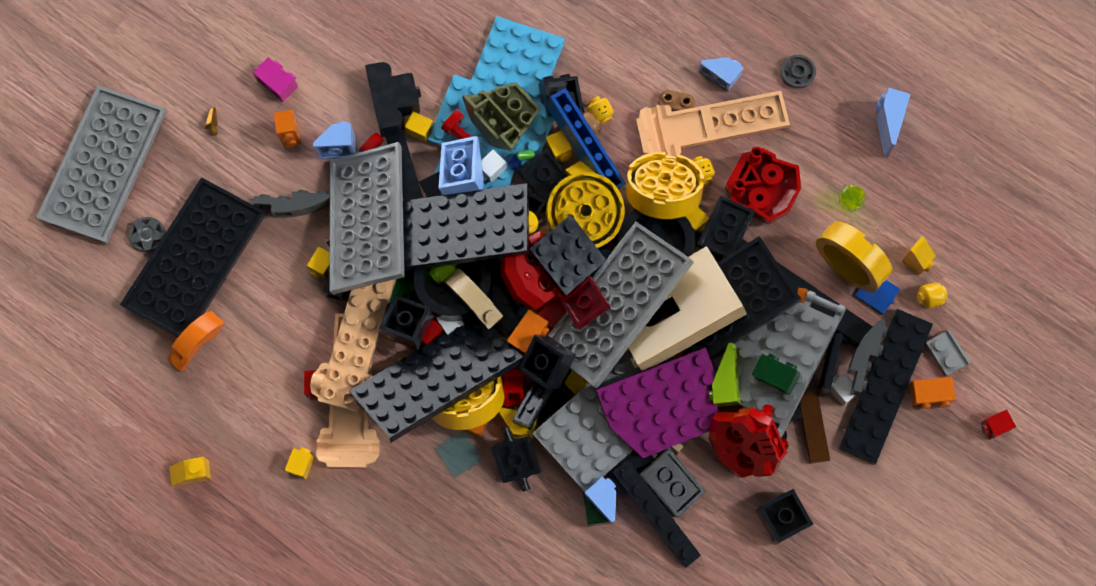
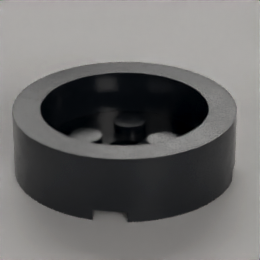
[617,209,695,257]
[414,260,493,321]

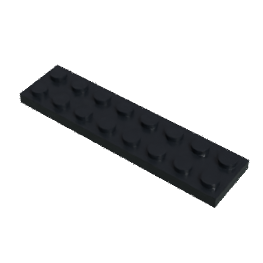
[838,309,933,465]

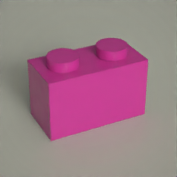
[253,57,298,102]

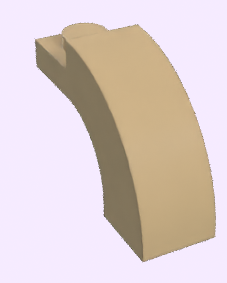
[444,269,503,329]

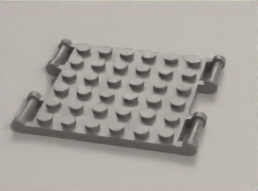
[710,291,846,438]

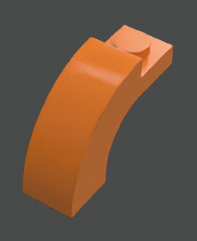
[167,311,225,372]

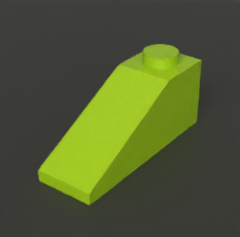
[710,343,741,407]

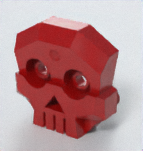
[725,146,801,225]
[500,231,562,311]
[708,404,789,478]

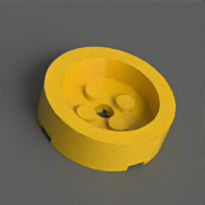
[626,152,704,219]
[546,172,625,248]
[816,221,893,292]
[432,376,504,430]

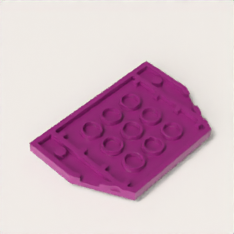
[595,348,718,458]

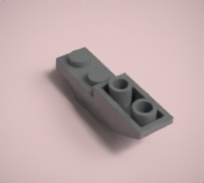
[253,190,330,218]
[847,319,887,396]

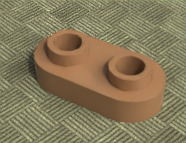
[658,90,695,111]

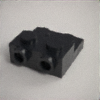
[538,74,584,118]

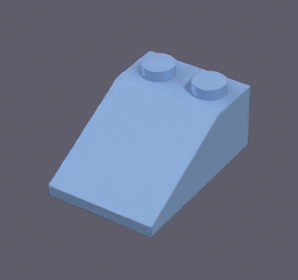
[875,88,911,158]
[439,136,484,195]

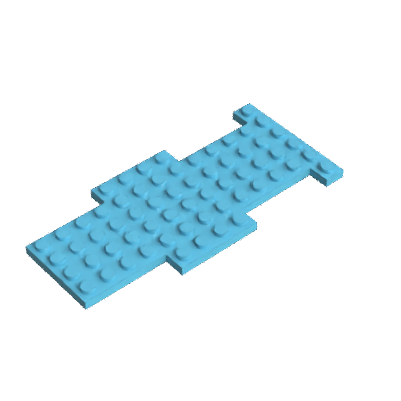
[425,16,565,198]

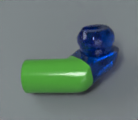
[509,150,535,171]

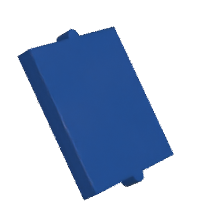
[855,280,900,315]

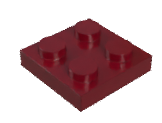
[560,276,611,330]

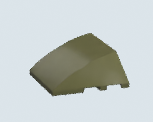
[462,82,541,151]

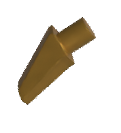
[205,107,218,136]

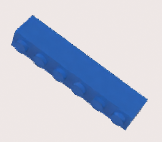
[544,88,626,190]

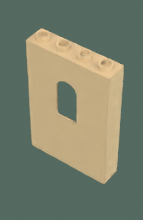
[626,247,747,372]

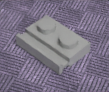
[925,329,971,377]

